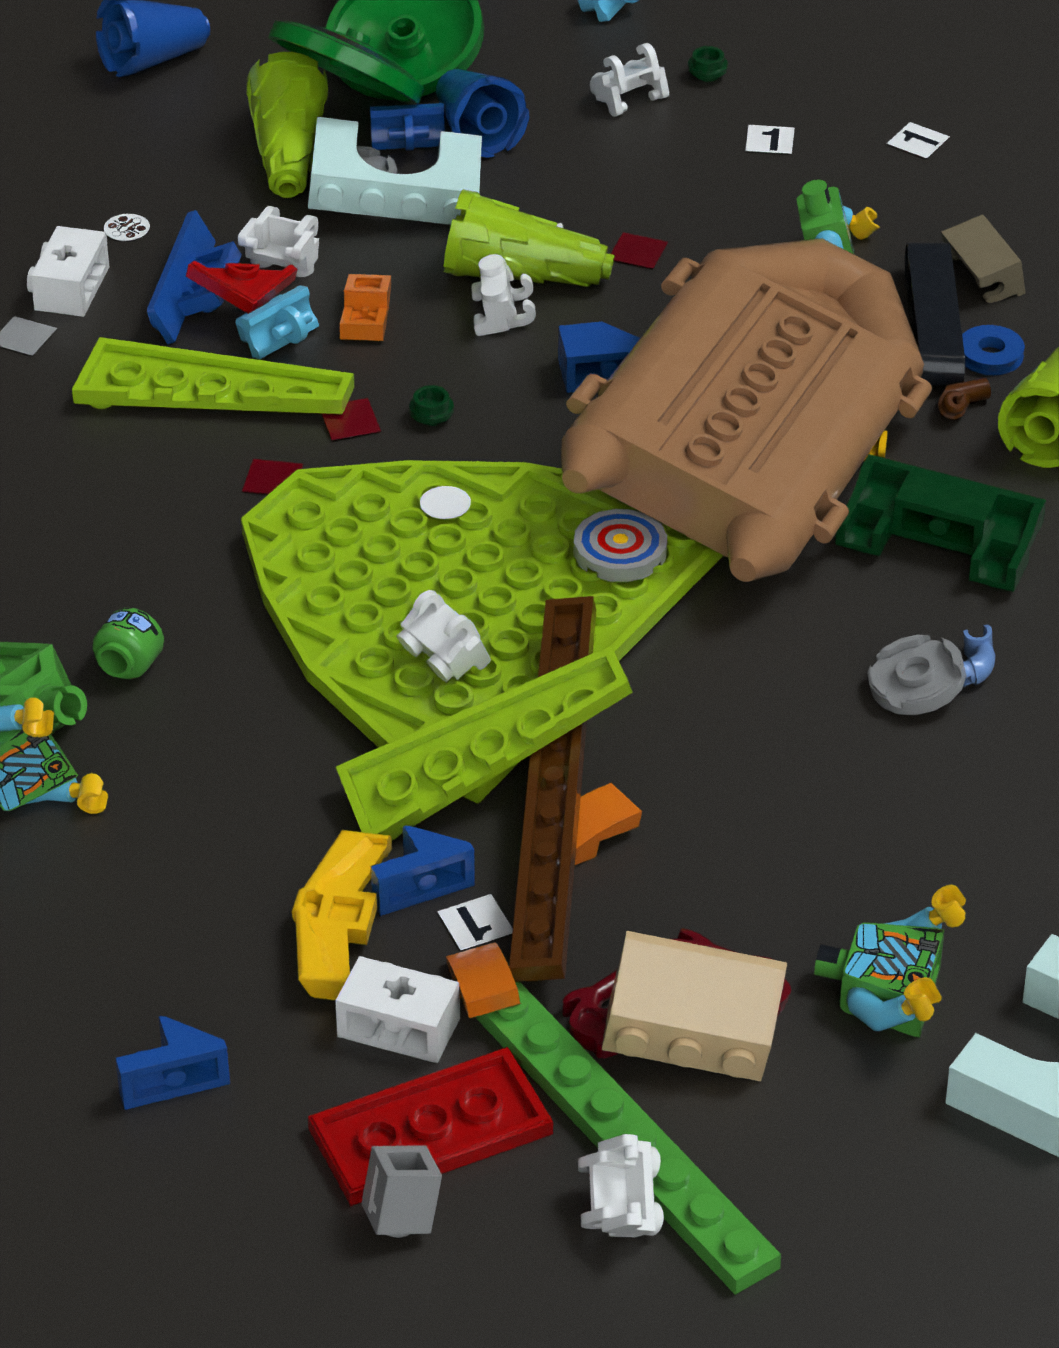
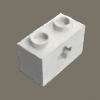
[27,226,110,317]
[335,956,460,1064]

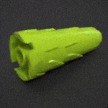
[247,52,328,198]
[443,189,615,287]
[998,347,1059,468]

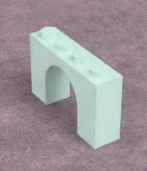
[308,117,482,225]
[946,934,1059,1157]

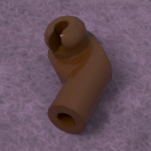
[937,377,991,420]

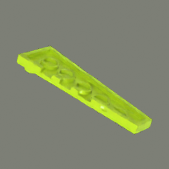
[72,337,354,414]
[336,645,633,840]

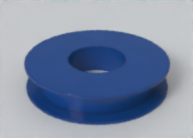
[962,325,1025,375]

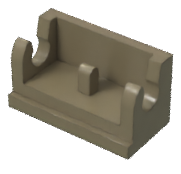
[941,214,1026,303]

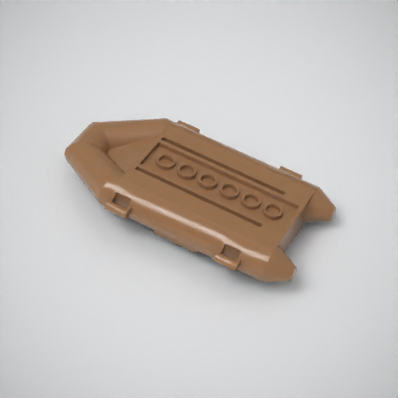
[561,238,932,582]

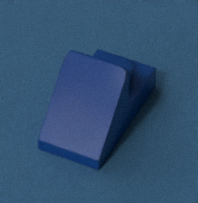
[371,826,475,916]
[115,1016,230,1110]

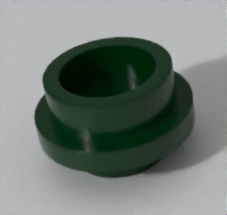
[688,46,728,82]
[409,385,454,426]

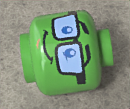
[92,608,164,679]

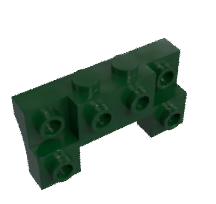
[835,454,1046,592]

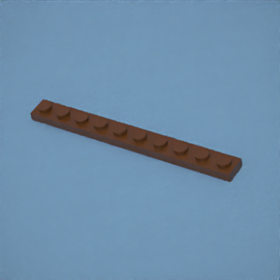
[509,596,596,982]

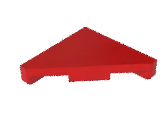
[186,261,298,314]

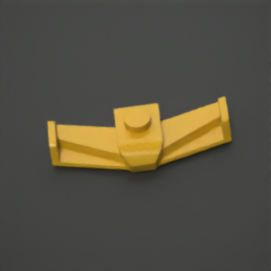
[292,830,392,1000]

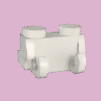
[590,43,669,117]
[238,206,319,277]
[471,254,536,336]
[396,590,491,682]
[578,1134,664,1238]

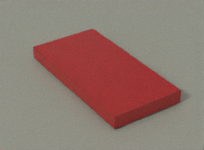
[308,1047,553,1206]

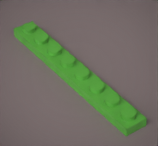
[475,982,781,1295]

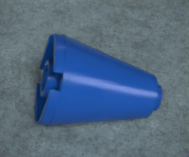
[96,0,210,77]
[436,69,529,158]

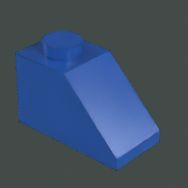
[558,322,640,393]

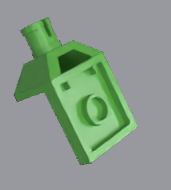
[0,642,87,734]

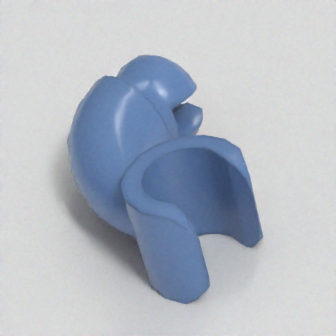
[963,625,996,687]

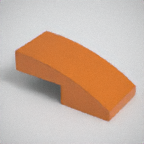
[340,274,391,341]
[575,783,642,865]
[445,942,521,1018]

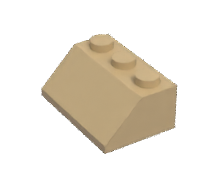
[602,931,787,1081]

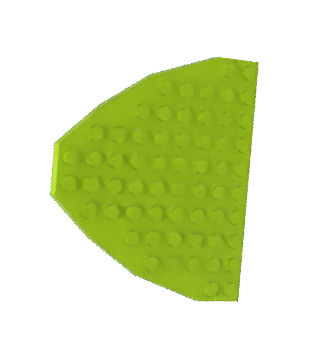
[241,460,724,804]

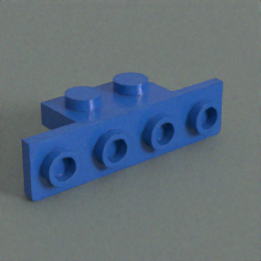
[147,210,242,344]

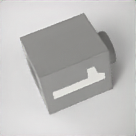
[361,1145,442,1238]

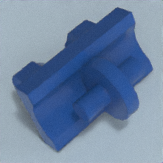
[370,103,445,151]

